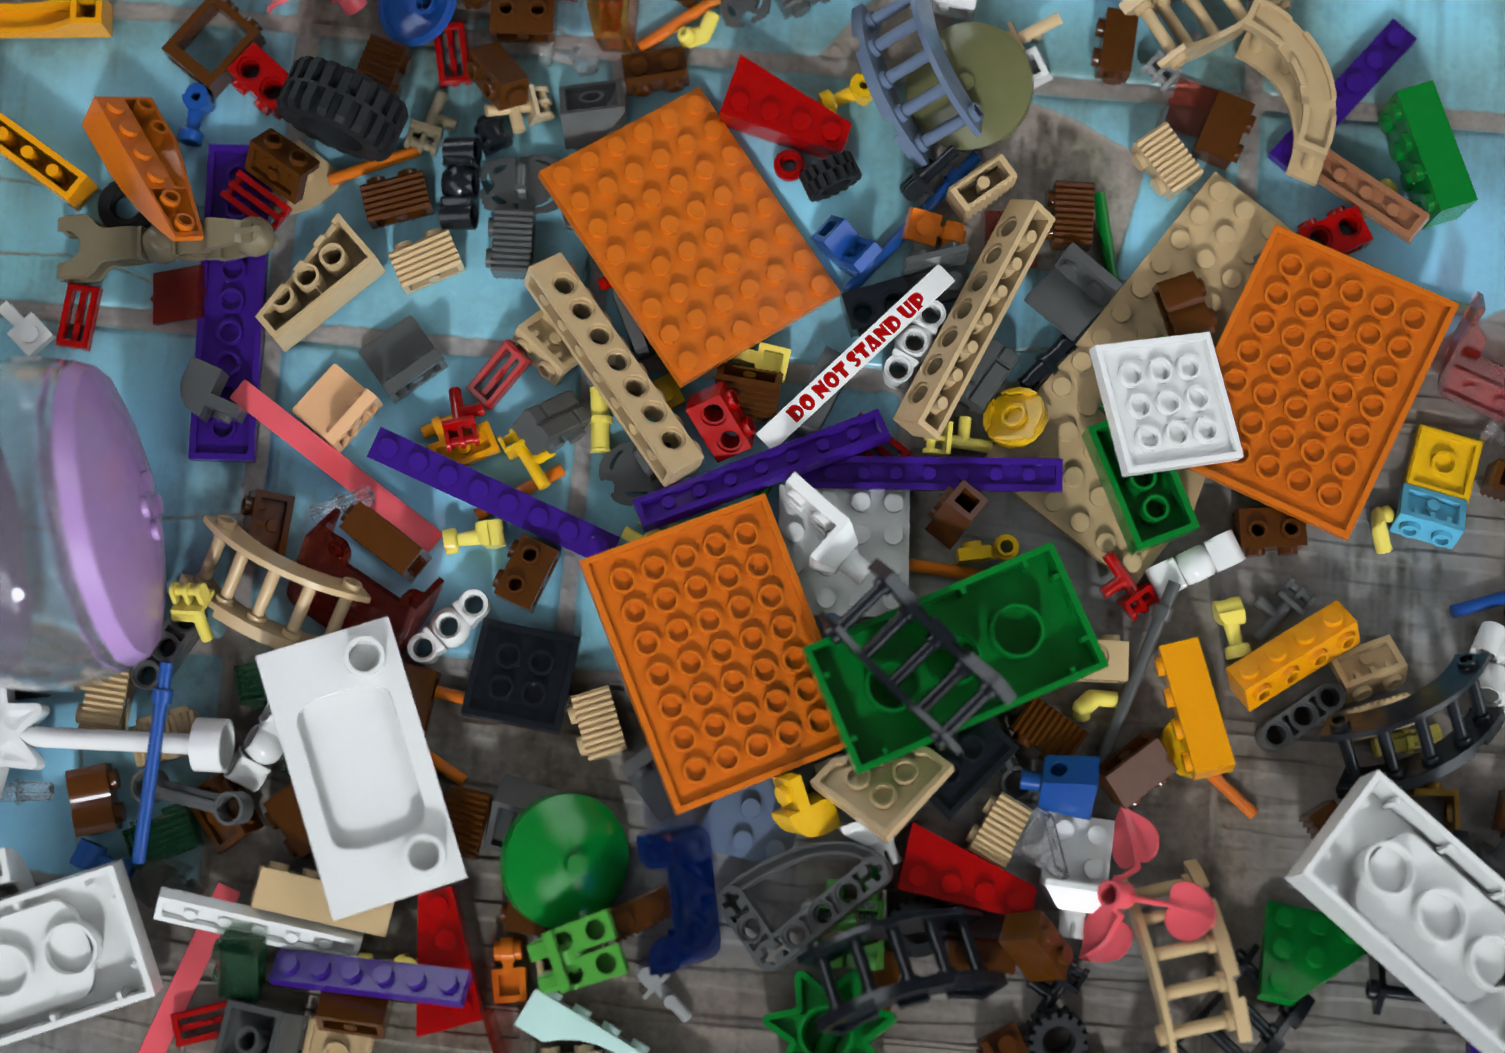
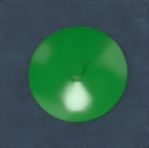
[499,792,629,929]

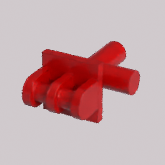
[441,387,486,452]
[1099,551,1160,622]

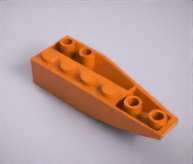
[82,96,205,241]

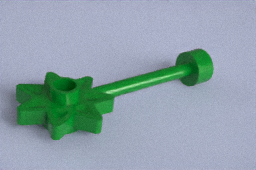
[763,969,898,1053]

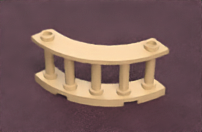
[1118,0,1293,70]
[1235,0,1337,186]
[179,515,371,649]
[1118,859,1253,1053]

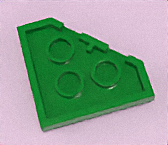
[1257,900,1366,1006]

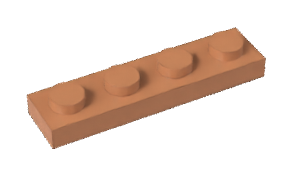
[1317,149,1430,244]

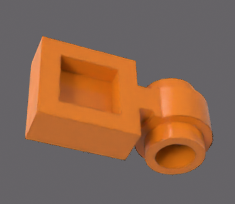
[901,207,966,247]
[491,936,529,1004]

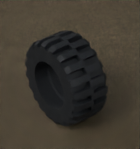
[276,56,408,162]

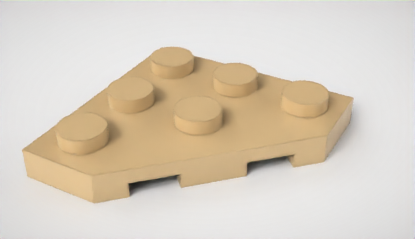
[810,746,954,844]

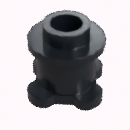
[473,115,513,156]

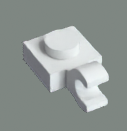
[0,301,56,359]

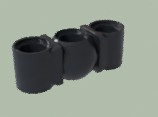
[439,138,482,230]

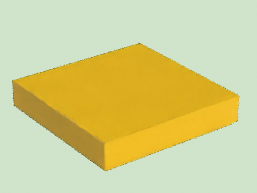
[1402,424,1484,504]

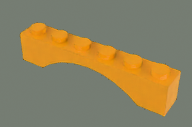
[0,0,113,39]

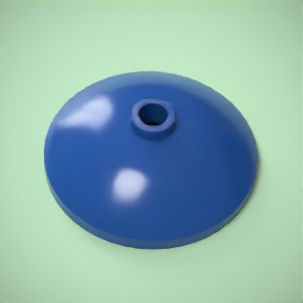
[378,0,457,46]

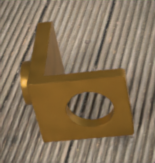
[1405,782,1460,831]

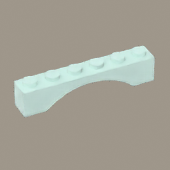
[514,987,651,1053]

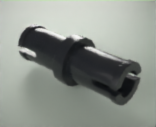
[1017,334,1077,391]

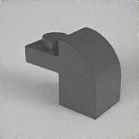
[180,356,248,425]

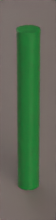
[1094,192,1119,280]

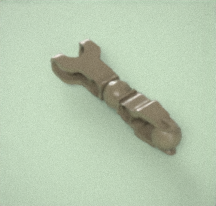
[56,214,280,285]

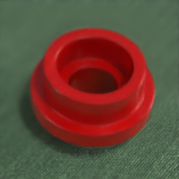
[773,150,805,182]

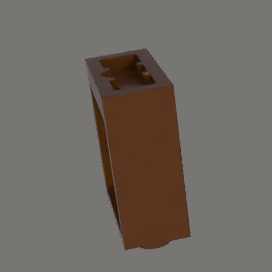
[161,0,267,98]
[339,501,432,583]

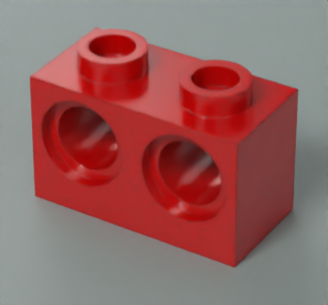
[227,42,289,121]
[1296,205,1373,255]
[685,380,756,463]

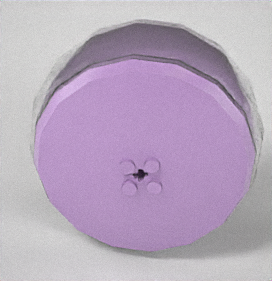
[0,356,167,694]

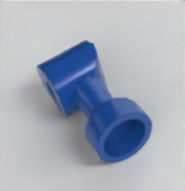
[176,83,215,147]
[69,837,138,881]

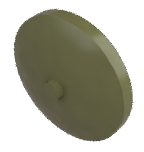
[906,22,1034,152]

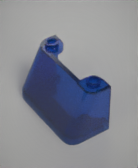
[636,824,721,976]

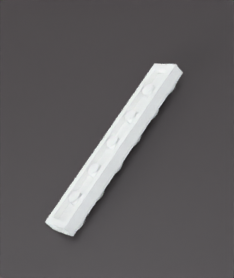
[153,887,364,957]

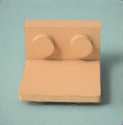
[292,364,384,453]

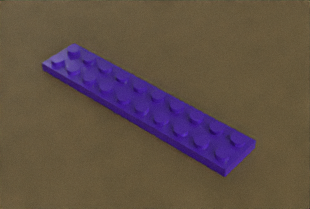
[188,144,273,463]

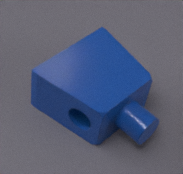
[1020,755,1100,820]

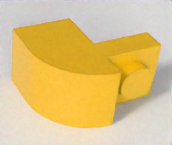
[771,772,841,837]

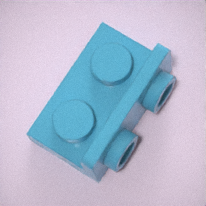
[1389,483,1467,549]

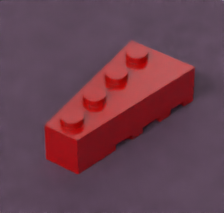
[719,54,852,159]
[895,822,1037,916]
[416,885,487,1038]

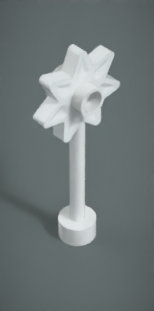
[0,685,235,799]

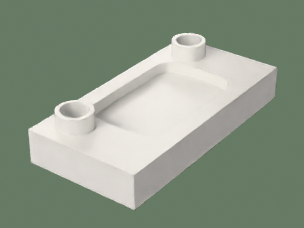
[255,616,467,921]
[1285,770,1505,1053]
[0,859,164,1046]

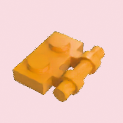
[420,402,501,466]

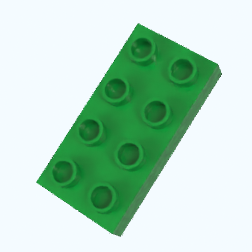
[802,541,1109,776]

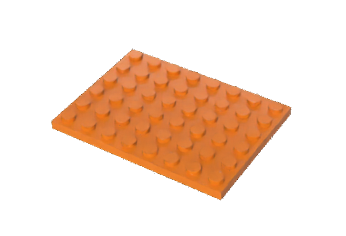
[538,87,841,388]
[1186,224,1459,542]
[578,493,843,816]

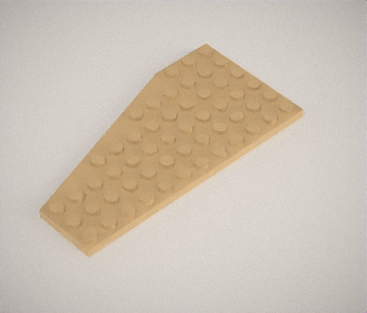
[984,171,1292,584]

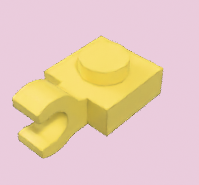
[732,342,792,383]

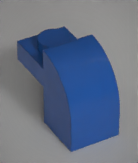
[810,215,883,278]

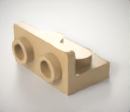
[512,309,579,387]
[1328,634,1408,704]

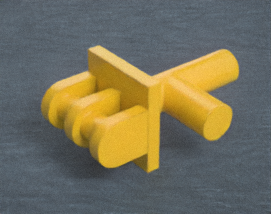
[496,428,556,491]

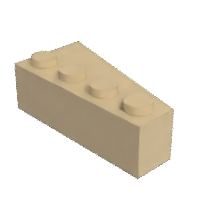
[255,213,386,353]
[249,860,394,937]

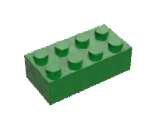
[1378,80,1478,230]
[1081,420,1200,556]

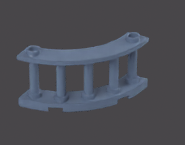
[851,0,984,170]

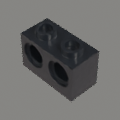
[840,276,908,337]

